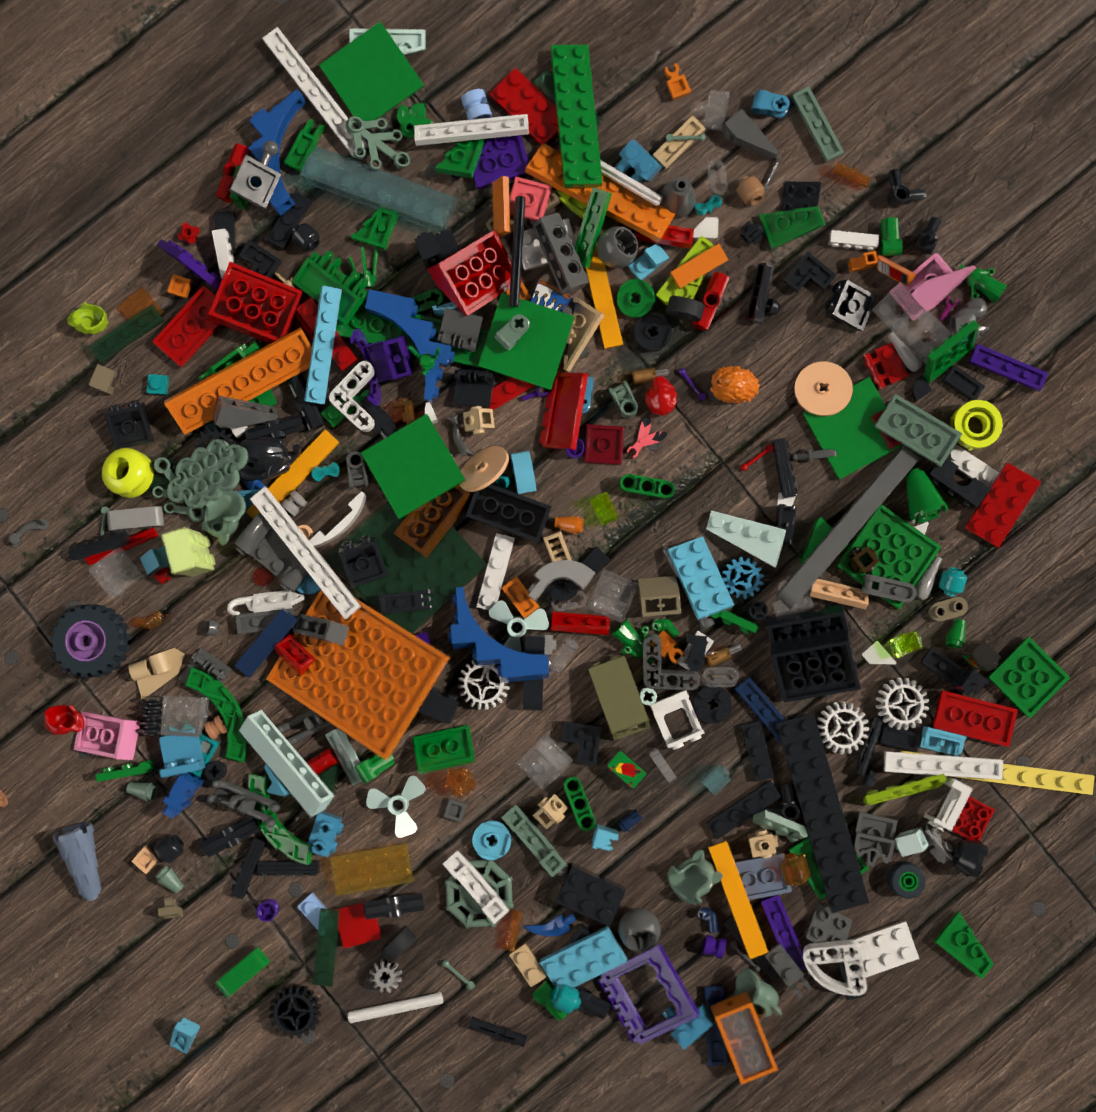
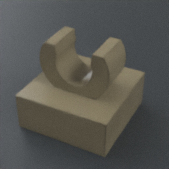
[158,897,183,919]

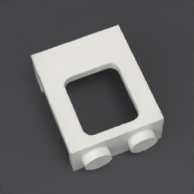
[650,690,704,750]
[924,776,972,831]

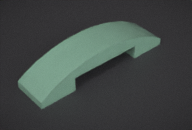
[501,805,567,877]

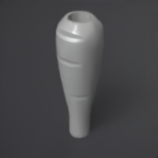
[887,331,922,371]
[915,556,942,600]

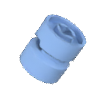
[461,89,492,120]

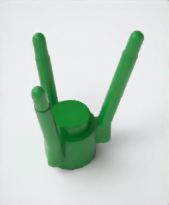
[348,246,378,289]
[408,345,441,375]

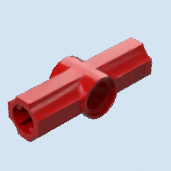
[216,143,251,203]
[692,272,729,331]

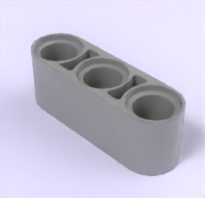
[107,506,164,531]

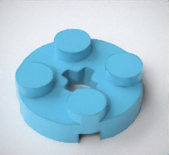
[472,820,511,860]

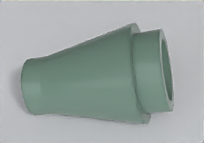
[127,782,158,802]
[155,865,184,894]

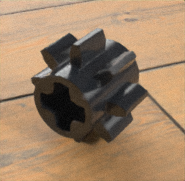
[740,221,764,245]

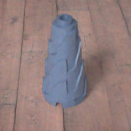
[52,822,101,901]

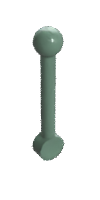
[666,134,706,142]
[100,507,110,536]
[442,960,475,990]

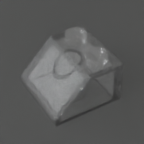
[587,569,638,623]
[161,695,209,737]
[515,733,573,791]

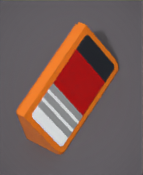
[877,255,916,287]

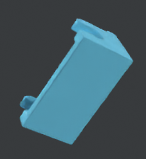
[919,726,966,756]
[591,824,619,850]

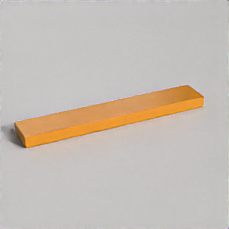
[586,241,623,350]
[246,429,340,519]
[708,840,768,959]

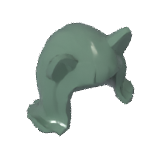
[201,490,246,546]
[667,850,723,905]
[734,968,782,1018]

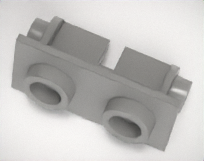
[922,823,953,864]

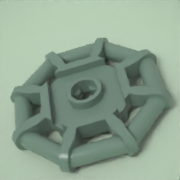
[444,860,514,929]

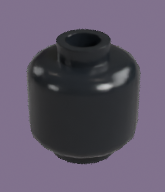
[291,223,320,252]
[154,834,184,864]

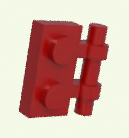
[863,342,909,390]

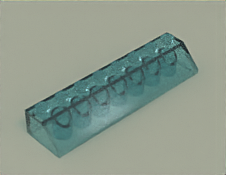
[300,146,458,232]

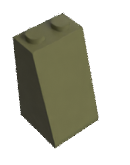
[588,655,650,741]

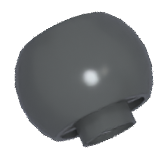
[597,226,638,268]
[618,908,661,951]

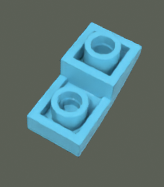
[510,451,537,494]

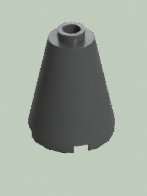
[659,176,696,218]

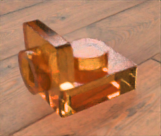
[393,398,416,425]

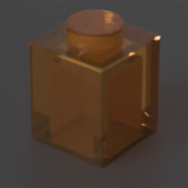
[779,853,811,886]

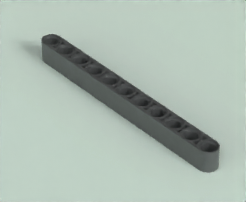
[775,445,920,609]

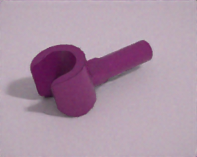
[940,294,958,321]

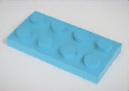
[667,536,734,620]
[540,926,627,988]

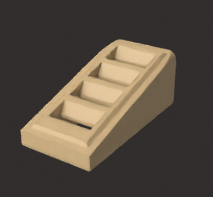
[542,529,571,562]

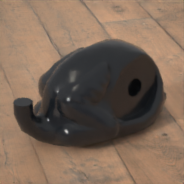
[238,437,301,481]

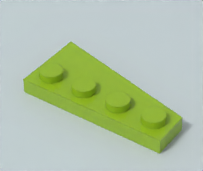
[655,235,715,305]
[863,774,947,807]

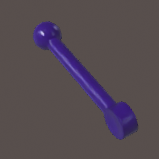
[678,368,706,401]

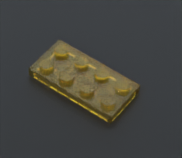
[330,843,414,896]

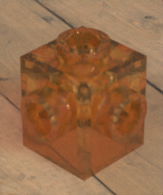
[444,767,476,797]

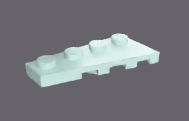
[350,29,426,56]
[706,511,786,567]

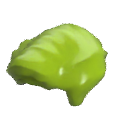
[67,302,109,334]

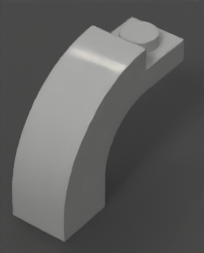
[528,560,595,602]

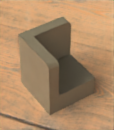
[89,364,116,395]

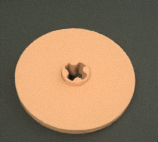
[795,362,853,416]
[459,446,509,492]

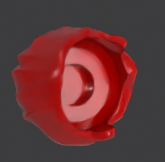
[645,376,677,416]
[44,704,85,735]

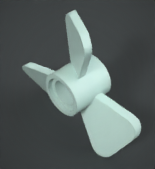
[489,600,549,652]
[366,775,425,838]

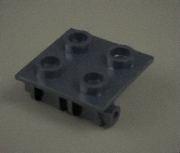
[780,181,822,212]
[453,369,495,407]

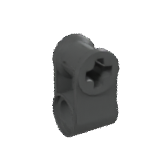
[346,451,370,489]

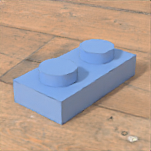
[297,892,337,936]

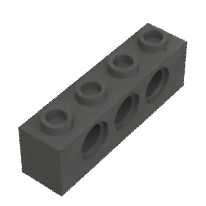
[532,213,589,295]

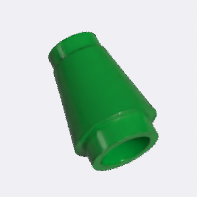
[945,619,966,649]

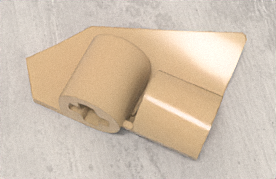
[129,648,185,699]

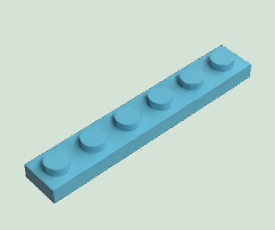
[304,286,342,404]

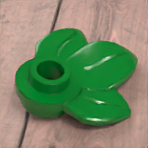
[397,103,433,138]

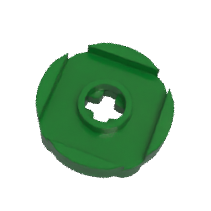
[617,279,655,318]

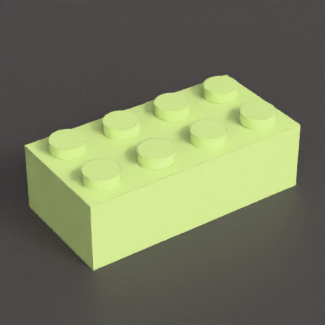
[162,528,215,576]

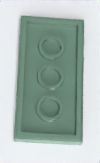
[874,394,962,467]

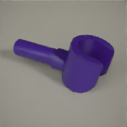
[521,386,548,401]

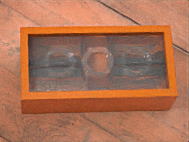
[710,991,778,1085]

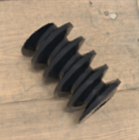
[138,695,168,737]

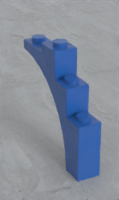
[248,90,306,216]
[365,289,455,403]
[447,587,549,683]

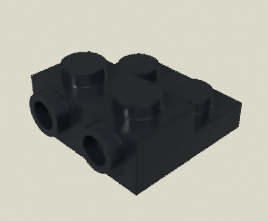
[825,280,877,331]
[104,400,154,450]
[338,535,388,588]

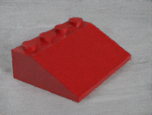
[428,230,523,316]
[208,262,303,344]

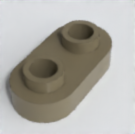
[928,597,968,622]

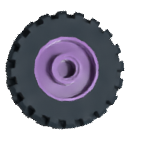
[50,604,131,678]

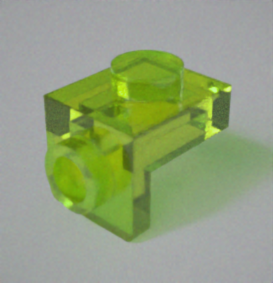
[590,492,619,526]
[888,630,923,658]

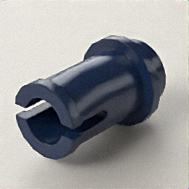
[617,809,643,833]

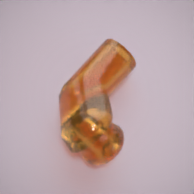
[135,611,163,630]

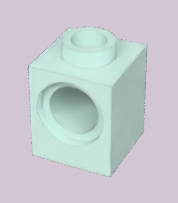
[895,827,929,857]

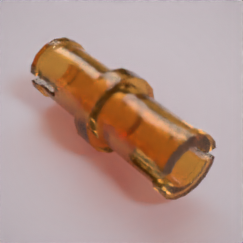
[832,161,872,189]
[503,909,524,951]

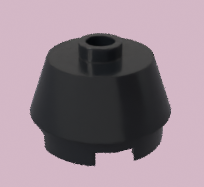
[952,840,988,877]

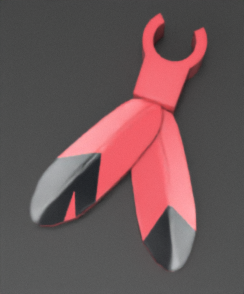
[626,417,667,459]

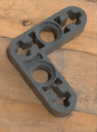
[643,633,700,690]

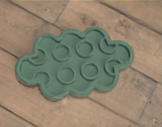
[167,439,248,509]

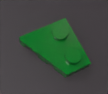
[351,208,399,250]

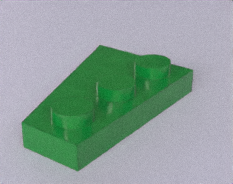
[435,139,486,178]
[759,206,826,250]
[934,910,994,979]

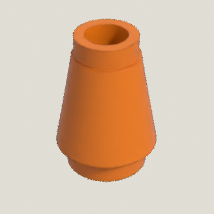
[555,516,584,535]

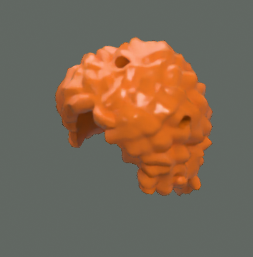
[710,366,760,404]

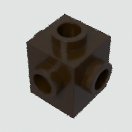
[848,546,879,574]

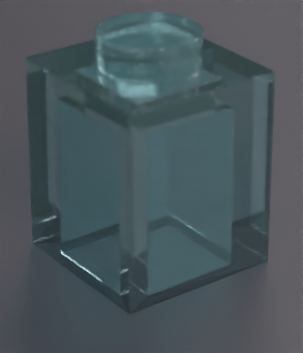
[700,764,731,796]

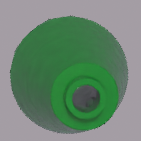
[905,468,949,524]

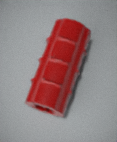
[306,748,338,775]

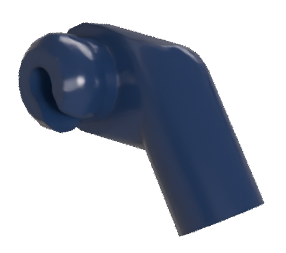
[697,907,718,933]

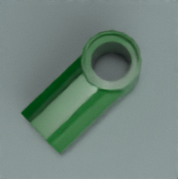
[879,217,902,256]
[354,754,395,784]
[532,980,567,1021]

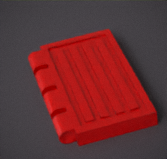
[539,373,588,450]

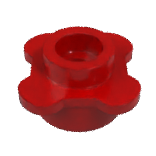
[178,223,200,244]

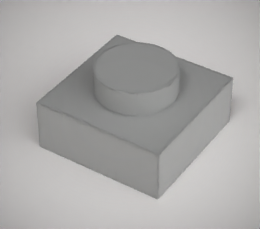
[544,635,557,655]

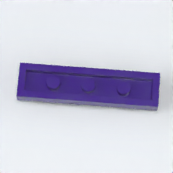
[968,344,1048,392]
[760,894,807,971]

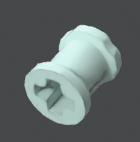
[639,687,657,705]

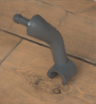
[450,414,475,456]
[9,518,49,547]

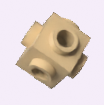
[463,406,495,435]
[533,794,568,829]
[747,829,778,858]

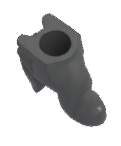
[950,297,989,341]

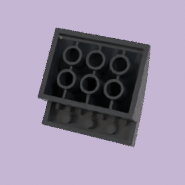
[766,604,861,703]

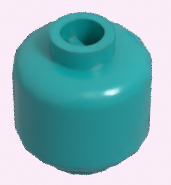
[939,567,967,597]
[550,984,581,1014]

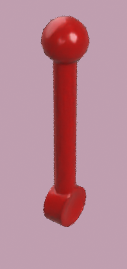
[740,445,774,471]

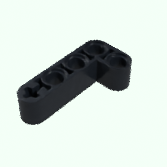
[523,635,545,711]

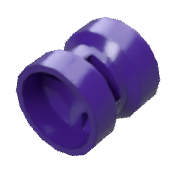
[565,438,584,459]
[257,899,279,922]
[702,934,726,959]

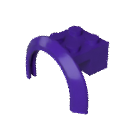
[350,329,415,406]

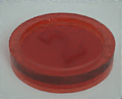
[254,567,273,586]

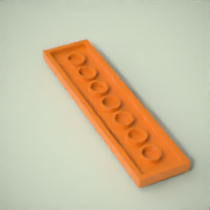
[525,144,676,243]
[164,328,312,435]

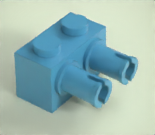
[614,139,663,183]
[308,811,344,857]
[662,1004,716,1049]

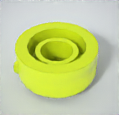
[950,400,1003,451]
[102,448,154,498]

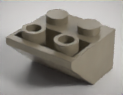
[638,576,681,617]

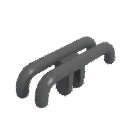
[277,710,332,745]
[207,780,280,827]

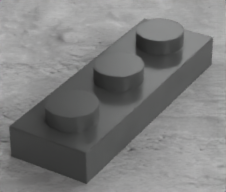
[236,608,295,634]

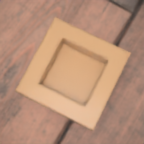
[131,846,158,874]

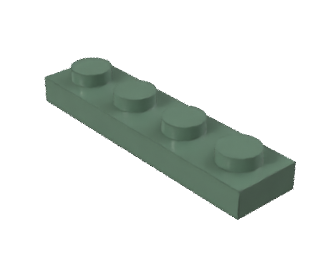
[791,86,844,163]

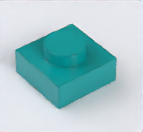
[147,374,169,396]

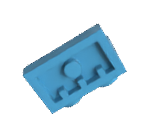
[159,730,205,778]

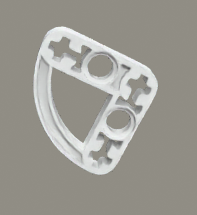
[803,940,867,996]

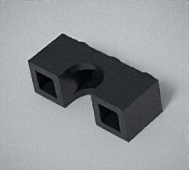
[926,458,991,509]

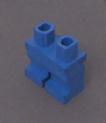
[162,772,206,818]

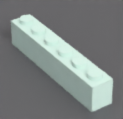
[239,710,334,817]

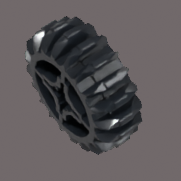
[269,984,322,1039]

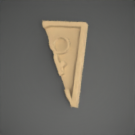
[563,296,605,372]

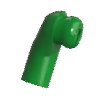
[652,618,680,639]

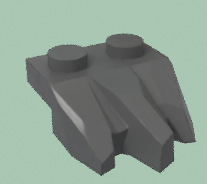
[854,811,898,867]

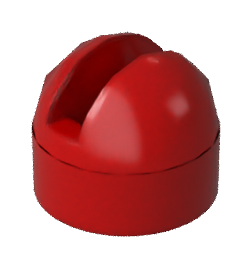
[154,568,171,584]

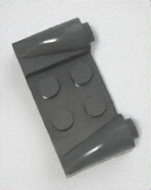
[234,513,309,592]

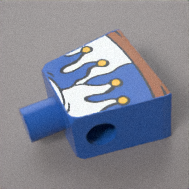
[531,279,571,312]

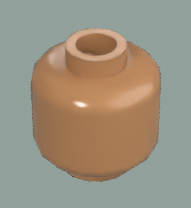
[737,176,765,206]

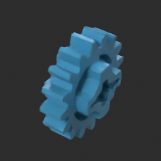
[722,557,764,599]

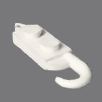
[227,590,304,615]

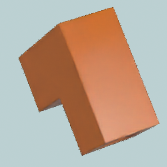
[847,251,878,273]

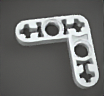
[329,361,375,432]

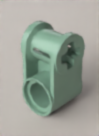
[494,314,530,351]
[608,380,638,419]

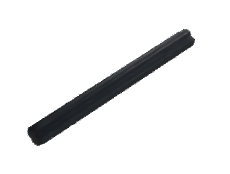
[509,196,526,308]

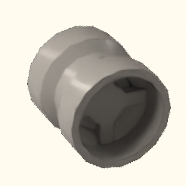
[281,490,308,516]

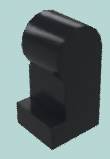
[685,634,707,671]

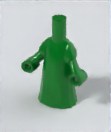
[957,264,1007,304]
[611,619,655,665]

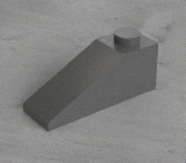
[722,109,778,160]
[213,396,278,429]
[293,613,349,646]

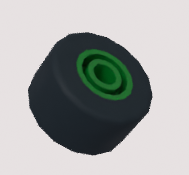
[887,861,926,899]

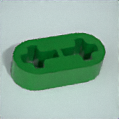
[412,289,444,315]

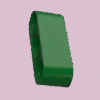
[619,474,675,500]
[564,775,595,832]
[214,946,271,998]

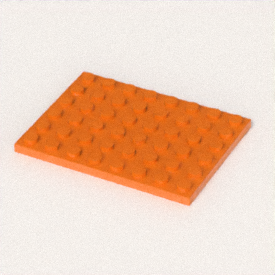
[266,589,450,760]

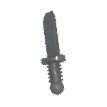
[791,448,837,463]

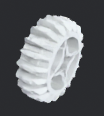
[458,660,510,710]
[876,678,929,730]
[817,702,869,754]

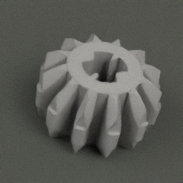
[369,959,402,993]

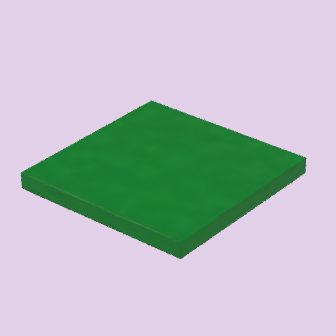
[319,21,425,121]
[478,293,575,390]
[802,377,903,480]
[361,414,466,519]
[836,504,941,610]

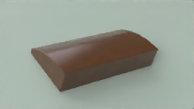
[393,485,472,559]

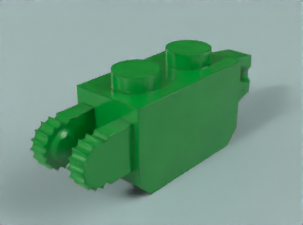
[198,341,260,381]

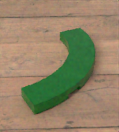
[185,667,248,763]
[248,773,313,865]

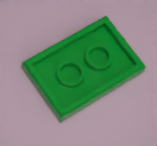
[412,725,476,774]

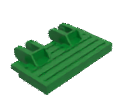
[291,250,368,325]

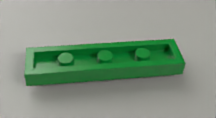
[574,187,612,268]

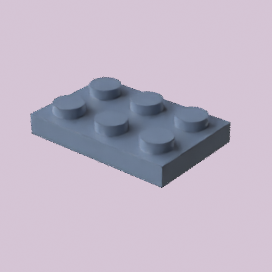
[735,852,792,900]

